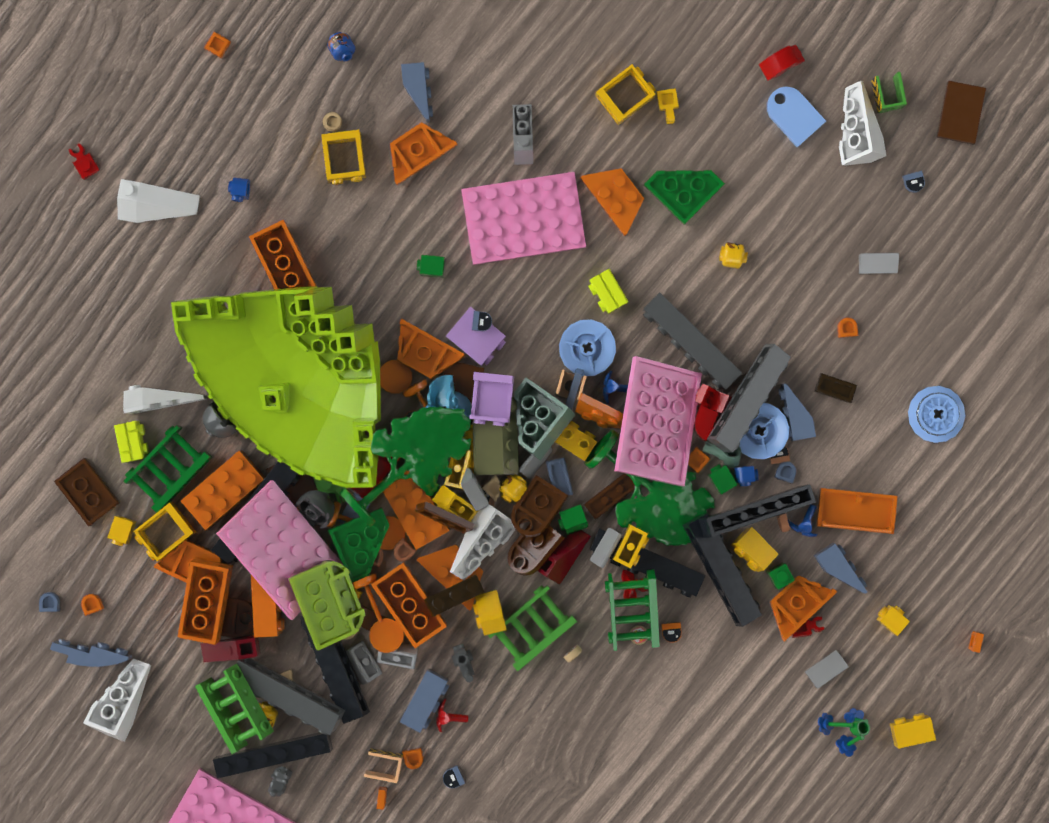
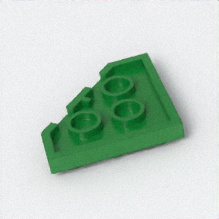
[644,170,725,225]
[328,507,390,583]

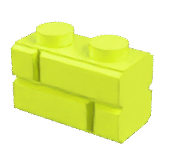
[588,268,629,314]
[114,421,149,463]

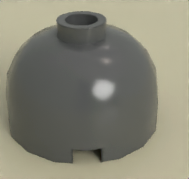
[203,400,238,438]
[295,490,335,529]

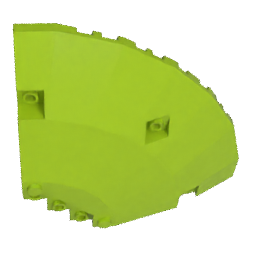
[171,286,381,488]

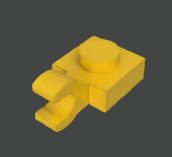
[657,88,679,124]

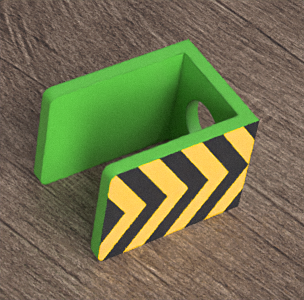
[871,72,907,113]

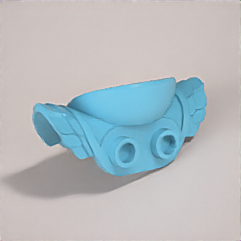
[426,375,472,417]

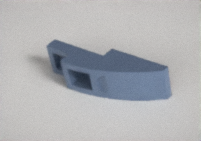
[50,639,132,667]

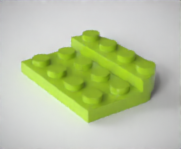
[288,560,365,650]

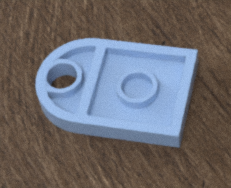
[767,87,826,147]

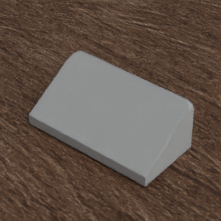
[859,253,899,274]
[519,447,553,479]
[461,468,489,511]
[590,528,622,568]
[346,641,383,685]
[377,643,419,669]
[805,650,849,689]

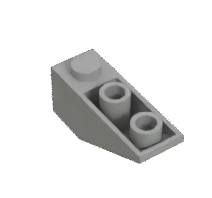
[512,104,533,165]

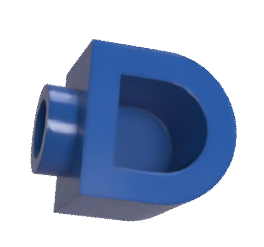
[228,178,250,202]
[734,465,759,487]

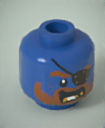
[327,32,356,62]

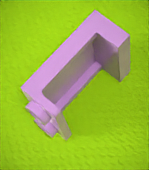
[446,307,506,367]
[469,372,514,426]

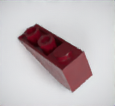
[538,530,591,585]
[200,635,261,662]

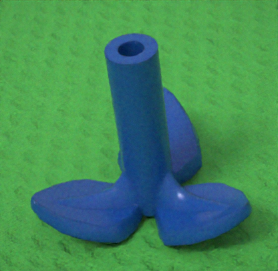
[603,371,628,404]
[788,504,817,537]

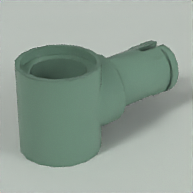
[703,441,741,468]

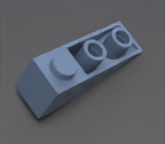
[401,62,433,123]
[779,383,816,441]
[813,543,867,594]

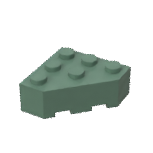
[514,377,576,460]

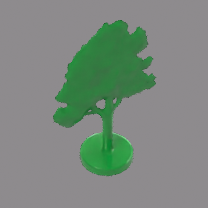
[340,406,472,527]
[584,429,715,546]

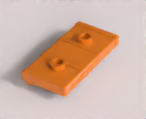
[816,488,898,534]

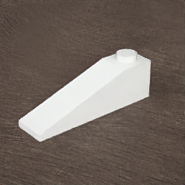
[839,81,886,166]
[117,179,200,223]
[123,385,207,414]
[450,504,515,581]
[83,659,151,742]

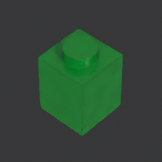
[417,255,445,278]
[708,464,738,495]
[558,504,589,535]
[766,562,795,590]

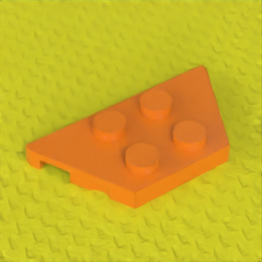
[390,122,458,185]
[580,168,644,236]
[397,318,465,379]
[575,393,623,429]
[154,540,222,583]
[417,544,483,611]
[770,576,837,642]

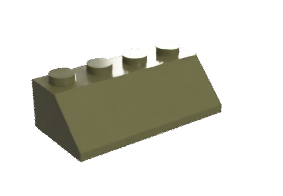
[472,397,519,475]

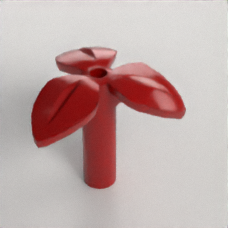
[621,570,648,599]
[436,699,468,732]

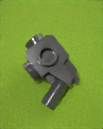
[452,643,475,683]

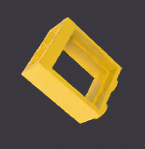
[595,64,656,125]
[321,129,367,185]
[133,502,196,561]

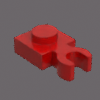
[69,144,100,180]
[791,616,824,638]

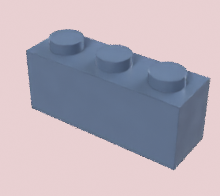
[400,669,449,733]

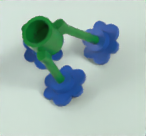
[818,708,870,757]

